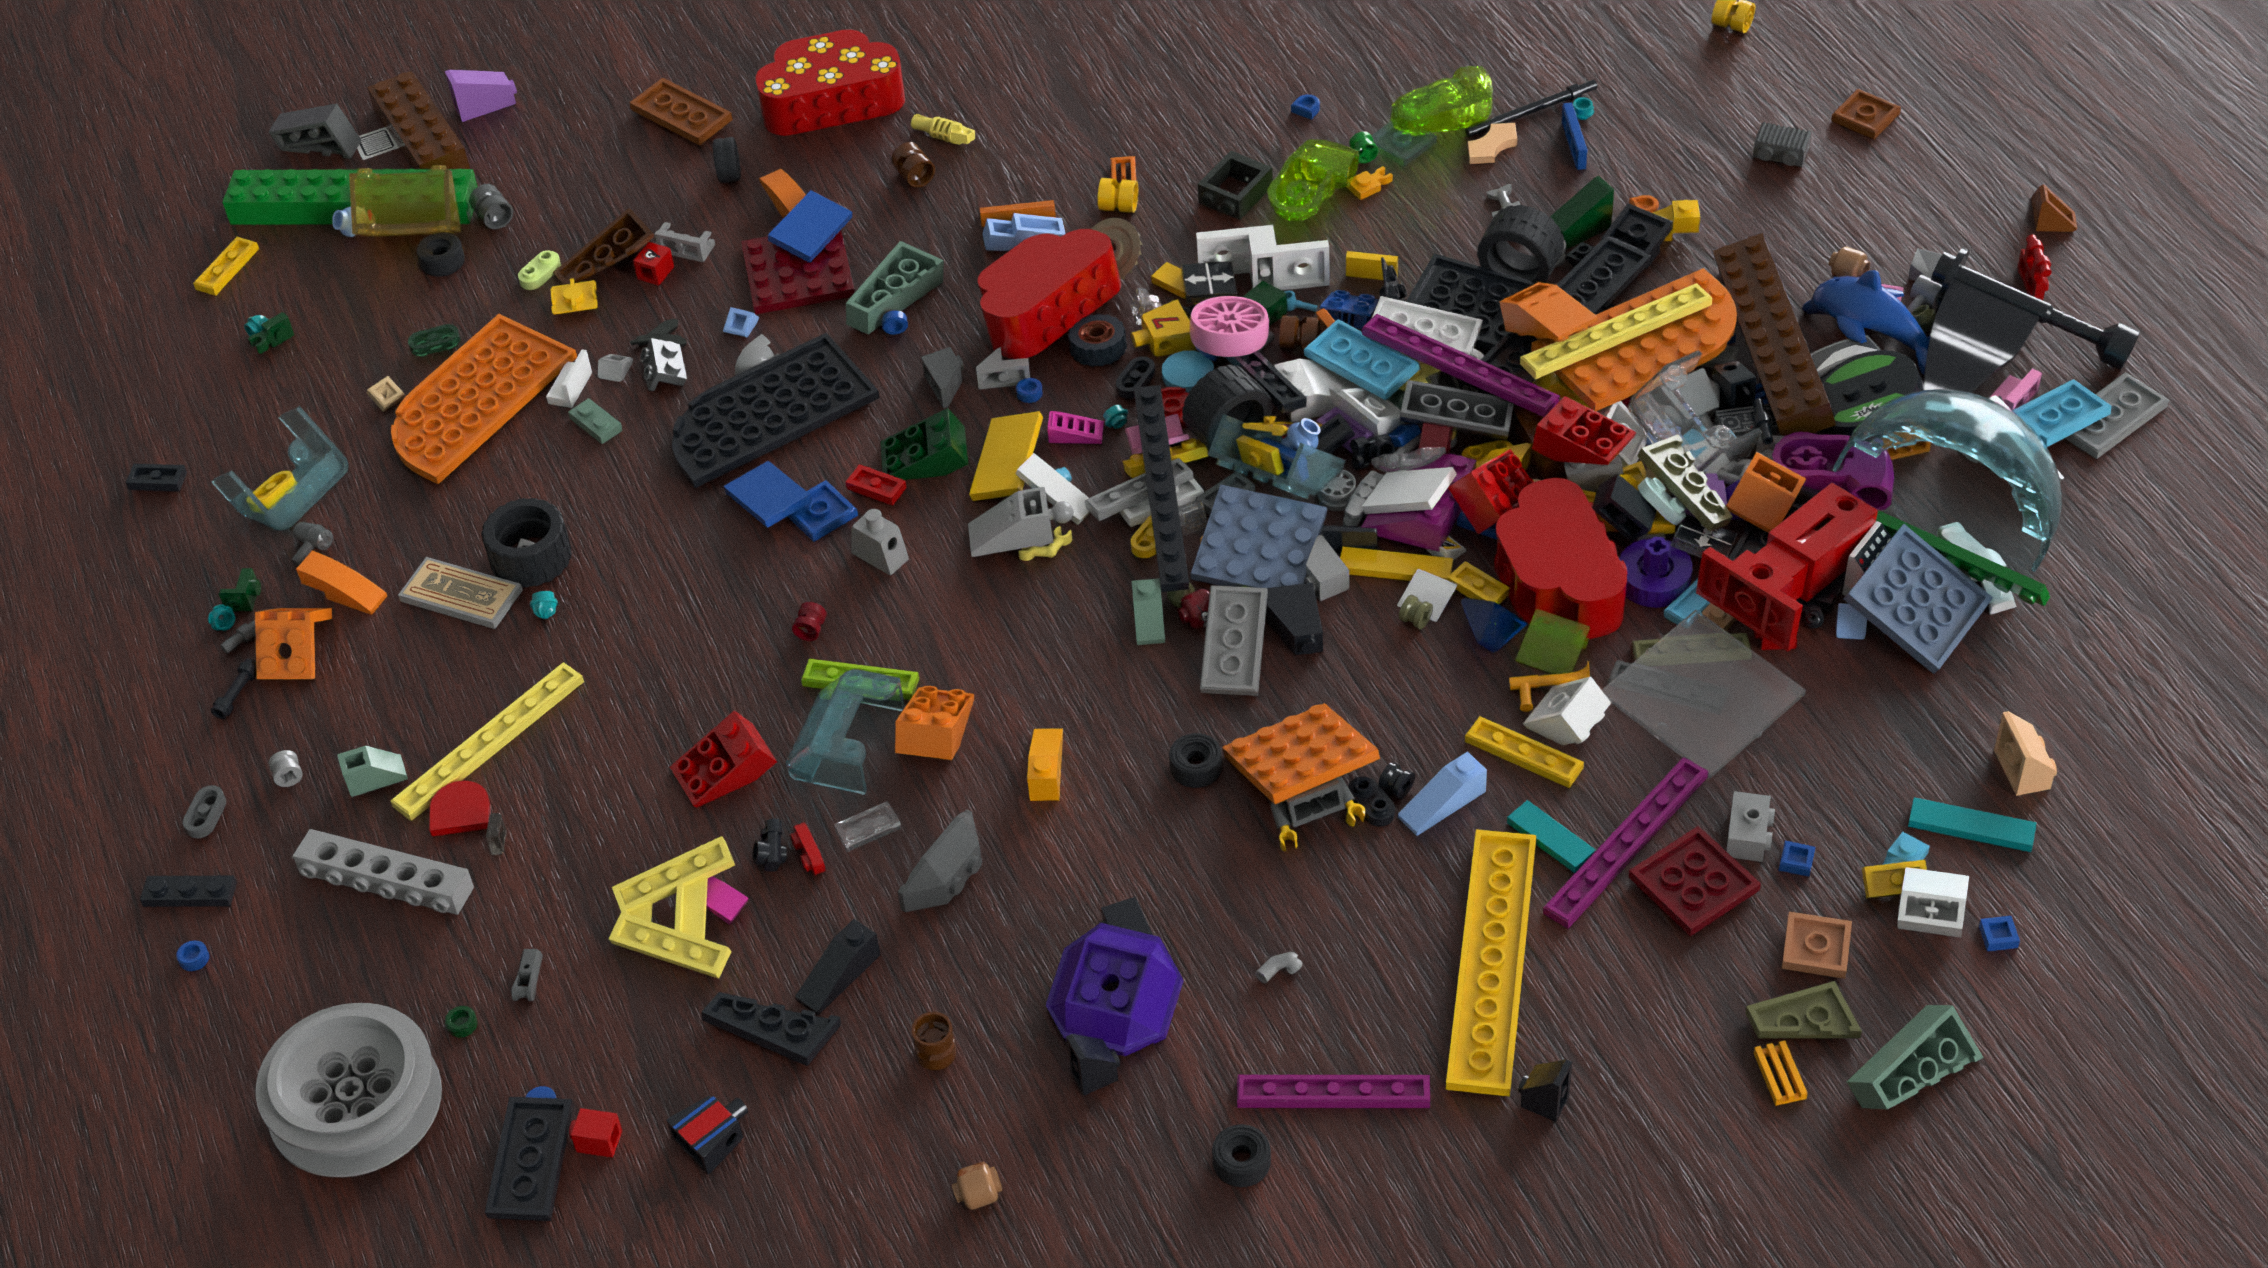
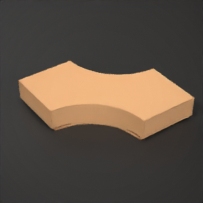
[1468,123,1517,164]

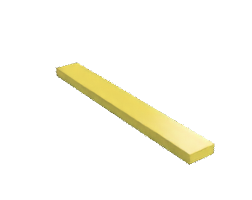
[1520,283,1713,379]
[391,662,584,821]

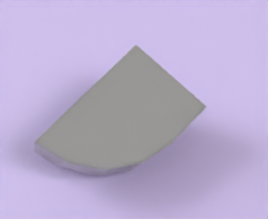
[735,334,779,375]

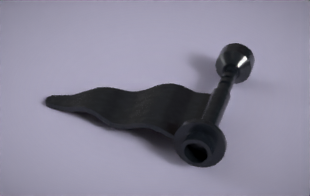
[1917,248,2141,424]

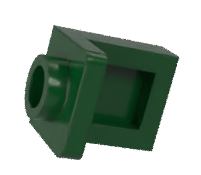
[219,568,261,612]

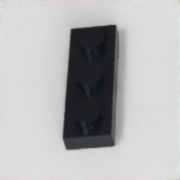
[140,875,237,907]

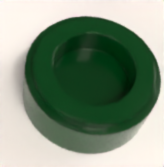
[445,1006,478,1038]

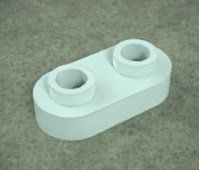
[1638,477,1686,525]

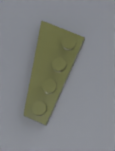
[1637,434,1733,532]

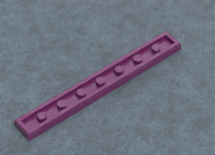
[1362,314,1560,417]
[1543,757,1708,929]

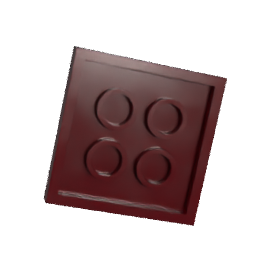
[1629,826,1761,936]

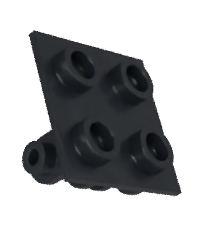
[1379,257,1407,302]

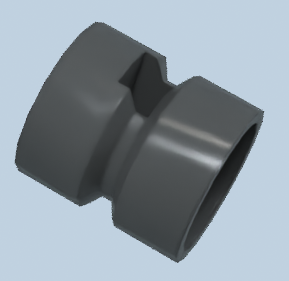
[469,184,514,229]

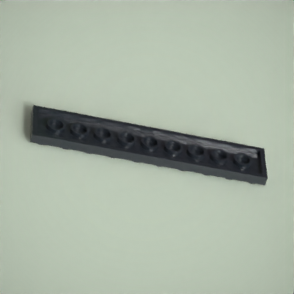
[1464,236,1651,396]

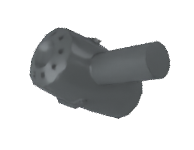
[291,522,333,566]

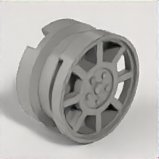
[1317,469,1356,511]

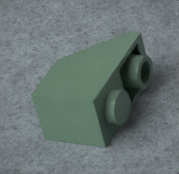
[337,746,408,797]

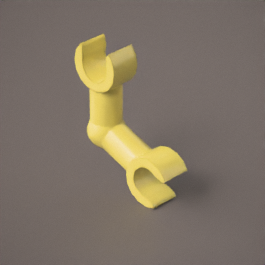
[1018,526,1072,561]

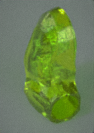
[1390,66,1493,136]
[1267,139,1359,221]

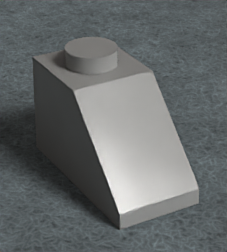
[1304,535,1349,601]

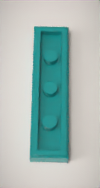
[1908,797,2037,852]

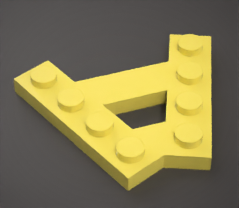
[609,836,735,979]

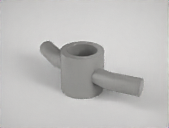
[1907,275,1943,313]

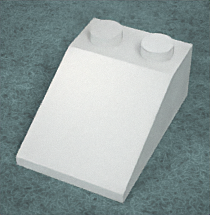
[1274,359,1361,423]

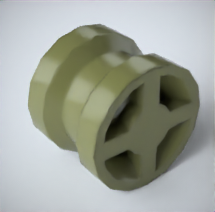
[1399,595,1433,629]

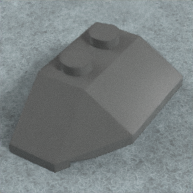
[898,809,982,912]

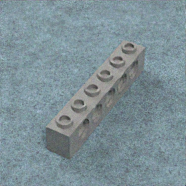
[293,829,474,915]

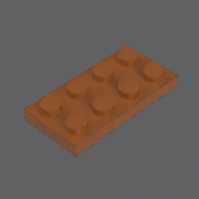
[629,78,733,145]

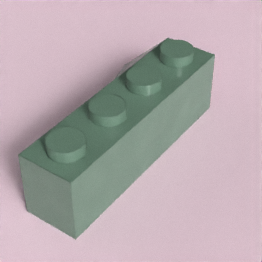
[1847,1005,1984,1109]

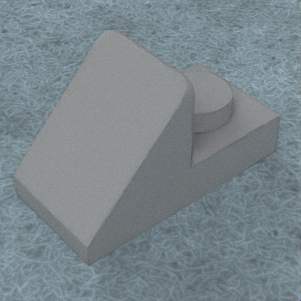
[976,347,1030,389]

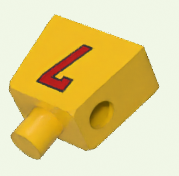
[1131,300,1196,357]

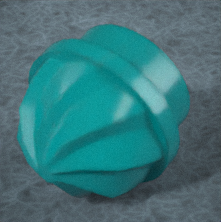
[244,315,269,336]
[530,591,558,619]

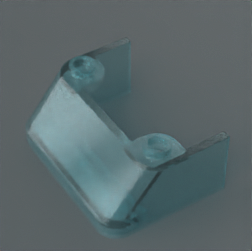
[211,406,349,531]

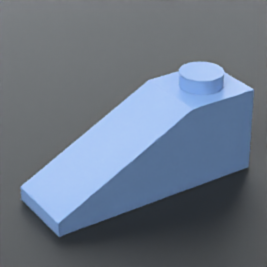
[1398,752,1487,836]

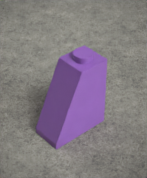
[444,70,517,122]

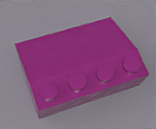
[1361,454,1476,552]

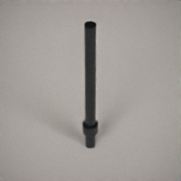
[1465,80,1597,137]

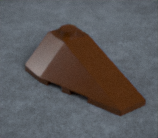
[553,208,655,285]

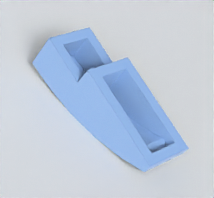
[982,213,1065,251]

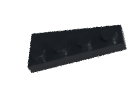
[701,992,841,1066]

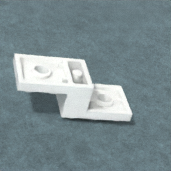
[1196,225,1330,290]

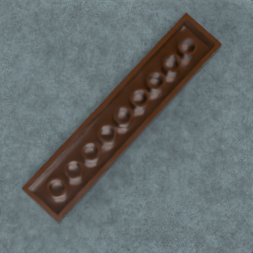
[1713,233,1836,436]

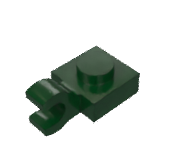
[248,312,294,354]

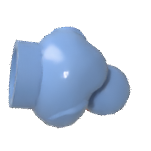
[1281,418,1320,455]

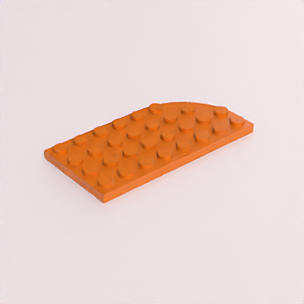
[391,314,577,484]

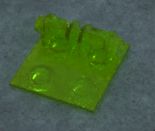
[1515,609,1590,674]

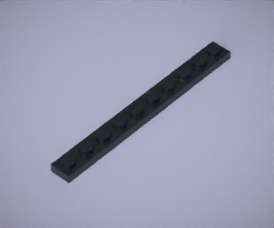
[1134,385,1189,592]

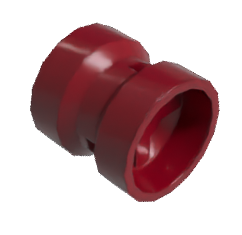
[792,602,827,641]

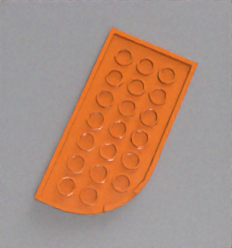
[1531,268,1737,411]

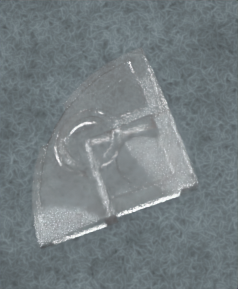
[1371,447,1446,472]

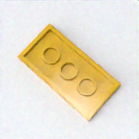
[969,411,1043,501]

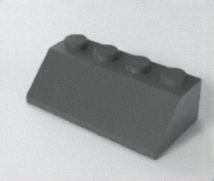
[1400,380,1514,441]

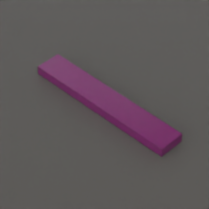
[1237,1075,1430,1108]

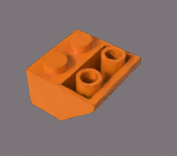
[1726,452,1806,533]

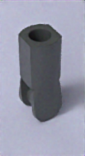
[512,949,543,1001]

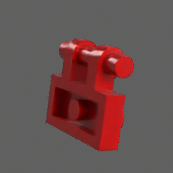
[2017,235,2052,300]

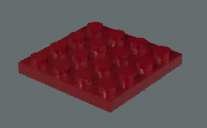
[741,230,855,314]

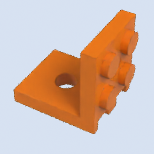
[255,608,332,679]

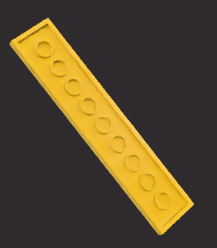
[1446,829,1536,1097]

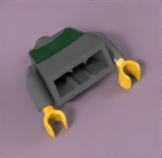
[1271,776,1365,851]

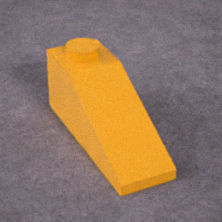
[1027,728,1063,801]

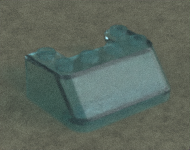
[1208,414,1346,499]
[786,669,905,794]

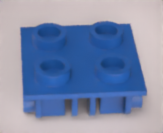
[1320,290,1379,329]

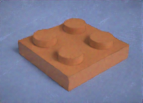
[1782,912,1852,979]

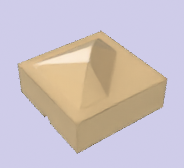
[367,376,405,412]

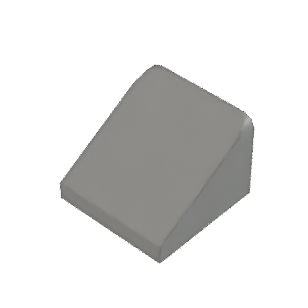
[598,354,633,382]

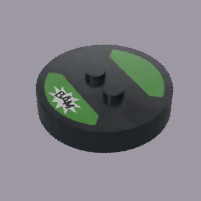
[1821,350,1925,441]

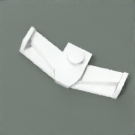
[1937,522,2017,615]

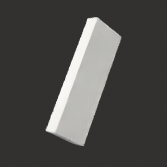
[1016,453,1090,525]

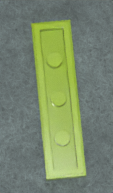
[801,659,919,700]

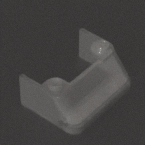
[1628,350,1762,474]

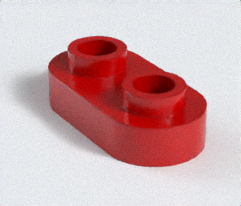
[790,822,826,876]

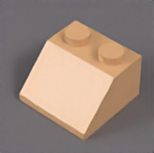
[1994,711,2057,796]

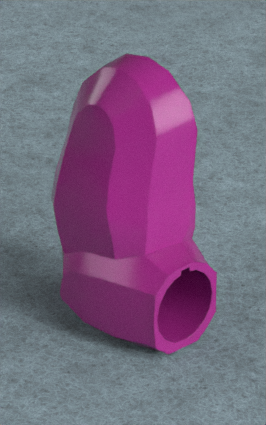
[1772,432,1894,510]

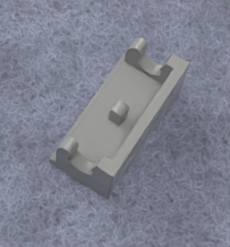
[655,222,715,262]

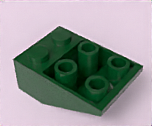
[880,408,968,480]

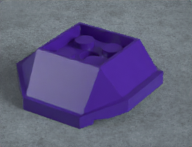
[1046,923,1183,1056]

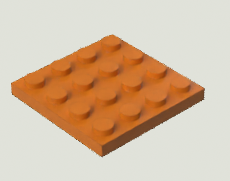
[1222,703,1380,804]

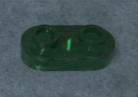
[408,324,461,356]

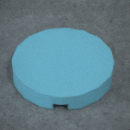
[1162,351,1214,393]

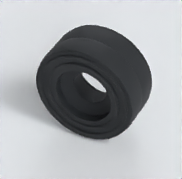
[713,137,741,183]
[417,232,465,277]
[1169,733,1223,788]
[1212,1124,1271,1187]

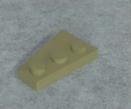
[1745,981,1862,1038]

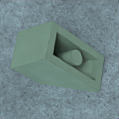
[1132,578,1165,645]

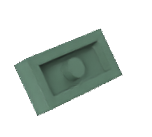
[568,398,623,444]

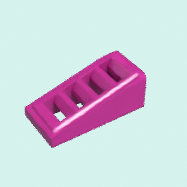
[1048,411,1104,444]

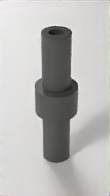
[220,619,256,654]

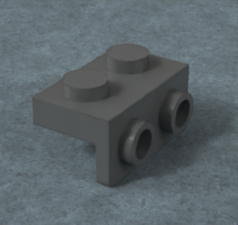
[640,338,687,391]

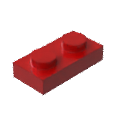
[846,464,907,506]

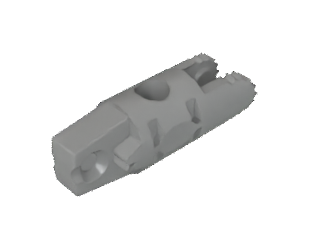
[1342,470,1384,526]

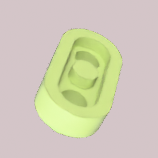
[518,251,561,290]

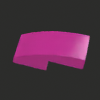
[706,876,748,925]

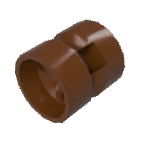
[891,142,936,188]
[1279,315,1320,351]
[911,1012,956,1070]

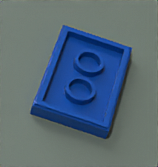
[768,190,852,263]
[724,461,812,528]

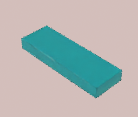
[1507,800,1596,873]

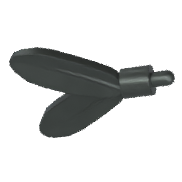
[630,319,687,347]

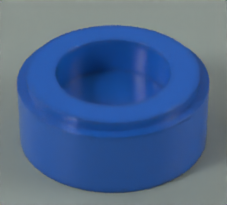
[881,310,908,335]
[1016,378,1043,403]
[176,940,209,971]

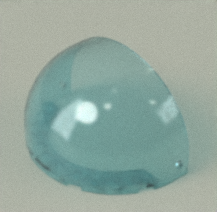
[1832,389,2062,572]

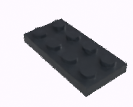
[485,1097,574,1221]

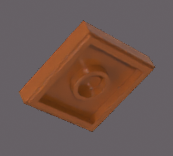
[1831,89,1901,140]

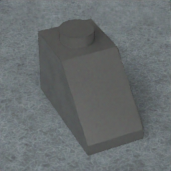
[921,347,964,408]

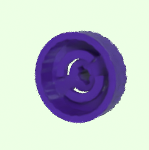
[1619,537,1693,608]

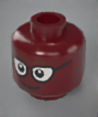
[1177,588,1210,630]

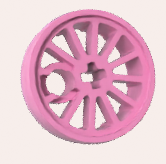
[1190,296,1269,357]

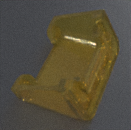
[349,165,461,237]

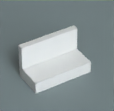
[546,349,592,408]

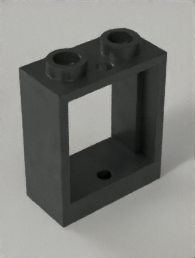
[1198,151,1273,220]

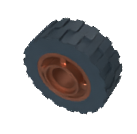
[1068,314,1127,367]

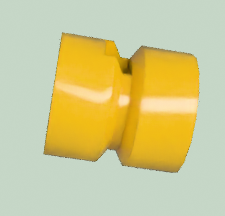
[1711,0,1755,33]
[1098,178,1138,213]

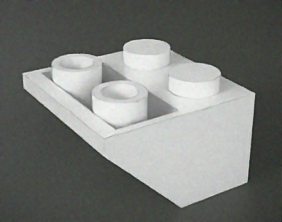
[1898,867,1969,938]

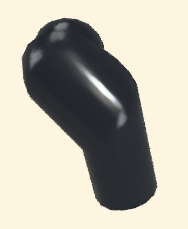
[1796,598,1824,628]

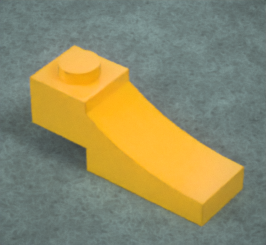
[1652,200,1700,241]

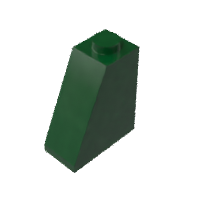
[1550,176,1614,250]

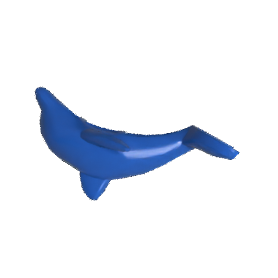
[1802,270,1930,375]

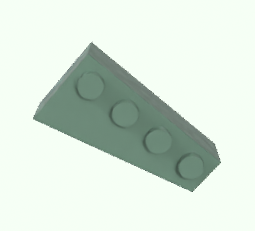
[846,241,944,334]

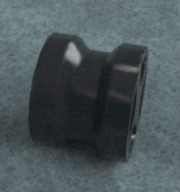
[1379,762,1415,799]

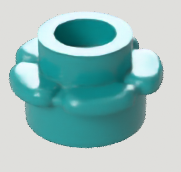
[1573,97,1594,120]
[1103,405,1128,429]
[208,604,235,631]

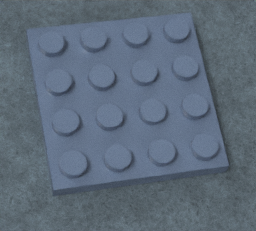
[1191,485,1327,588]
[1844,524,1993,674]

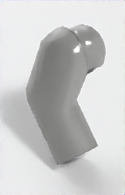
[1255,951,1302,983]

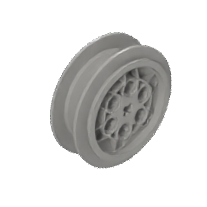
[256,1003,442,1177]

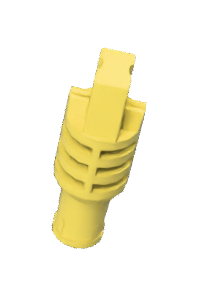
[911,114,975,145]

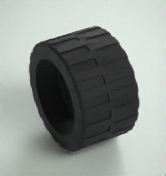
[1477,205,1564,283]
[1182,365,1273,456]
[481,498,572,587]

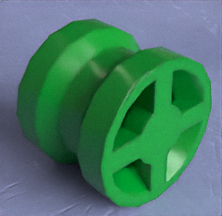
[1349,132,1378,163]

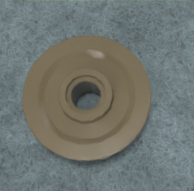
[1091,218,1143,279]

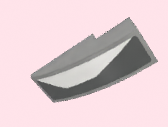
[1811,335,1881,379]

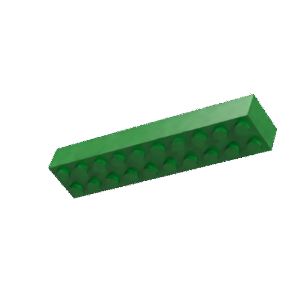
[222,169,478,225]

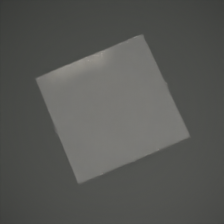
[1602,610,1806,778]

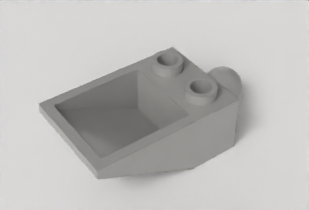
[968,487,1074,557]

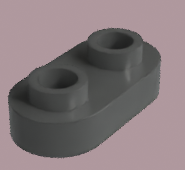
[183,785,226,838]

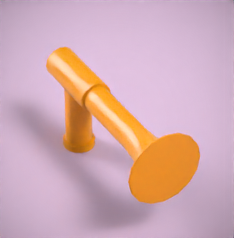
[1509,661,1590,712]

